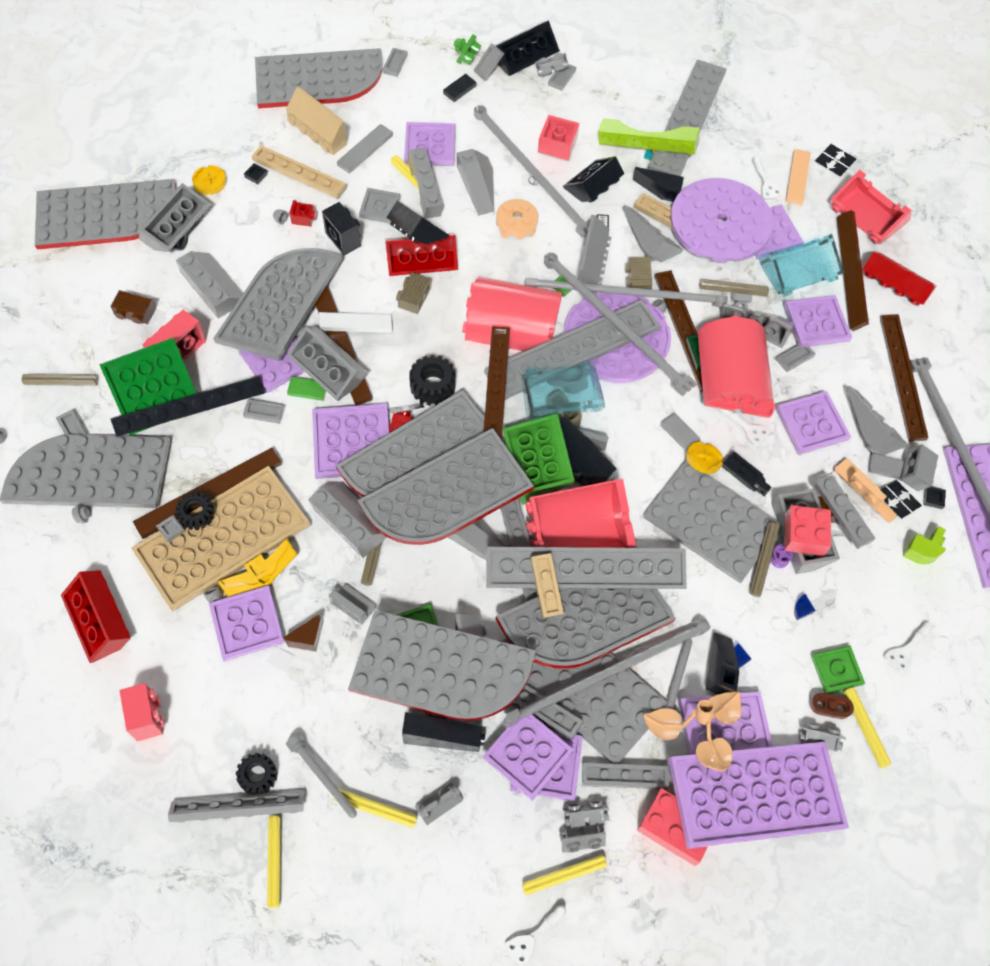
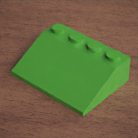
[503,413,575,505]

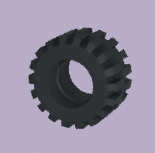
[409,355,456,406]

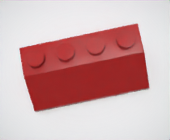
[385,233,458,276]
[862,251,937,306]
[61,570,131,663]

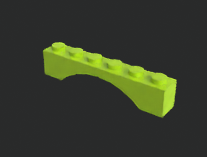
[598,118,700,154]

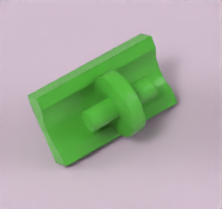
[454,34,482,65]

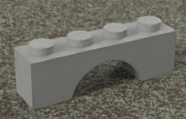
[408,148,443,219]

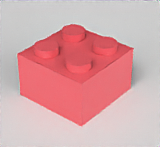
[538,115,580,161]
[784,505,831,556]
[119,683,165,742]

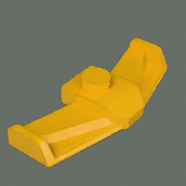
[217,538,298,597]

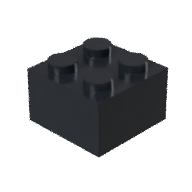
[322,202,362,256]

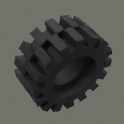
[176,492,215,530]
[236,753,277,795]

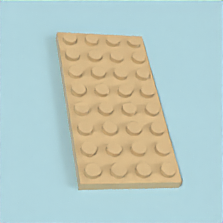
[131,466,311,612]

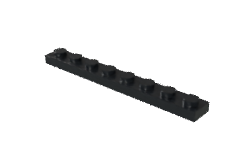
[110,375,265,437]

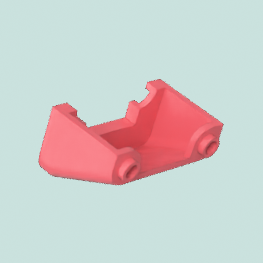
[831,170,912,244]

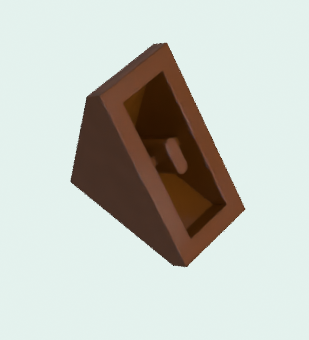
[283,615,323,652]

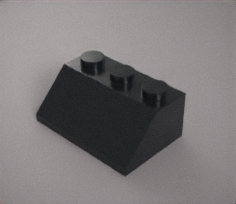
[563,156,625,203]

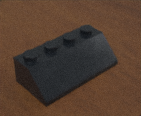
[495,20,560,76]
[386,200,449,244]
[560,417,617,486]

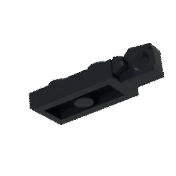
[721,452,771,497]

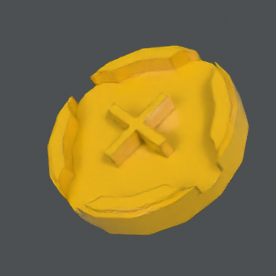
[192,165,226,195]
[686,441,723,474]

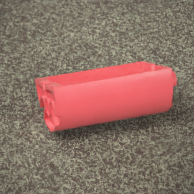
[462,276,562,352]
[697,315,775,418]
[525,479,637,548]

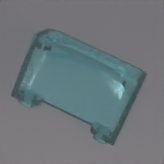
[759,234,844,297]
[521,362,605,420]

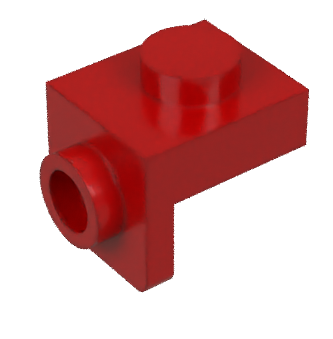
[389,411,415,433]

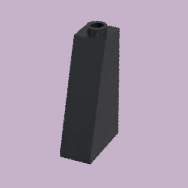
[402,712,486,752]

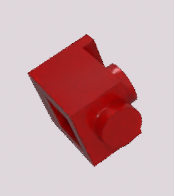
[289,200,317,227]

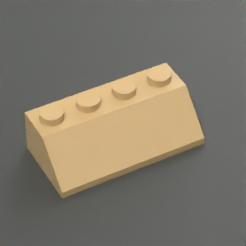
[286,86,347,155]

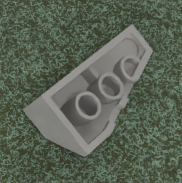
[457,149,494,216]
[623,205,683,262]
[720,304,796,349]
[847,386,908,455]
[447,519,506,560]

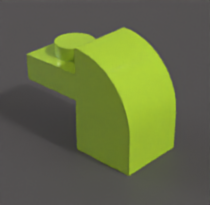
[903,526,946,565]

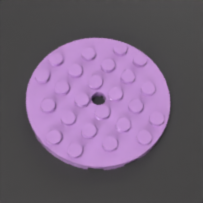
[670,178,773,263]
[564,292,671,383]

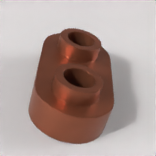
[810,693,854,719]

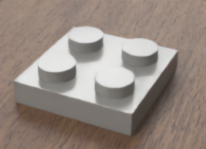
[359,187,400,223]

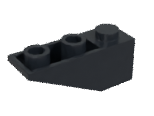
[632,167,684,202]
[705,632,739,695]

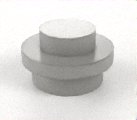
[72,504,90,523]

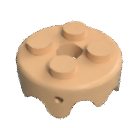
[496,199,538,240]

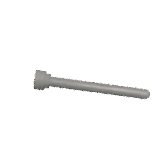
[665,639,693,709]
[286,733,357,818]

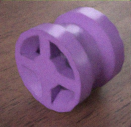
[770,545,793,568]

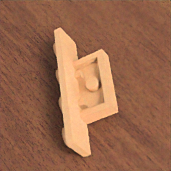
[834,459,898,523]

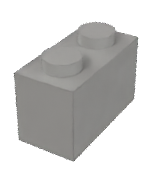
[901,444,939,492]

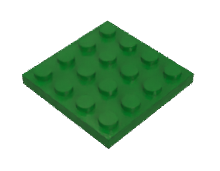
[99,337,196,435]

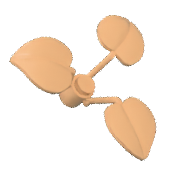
[644,692,742,771]

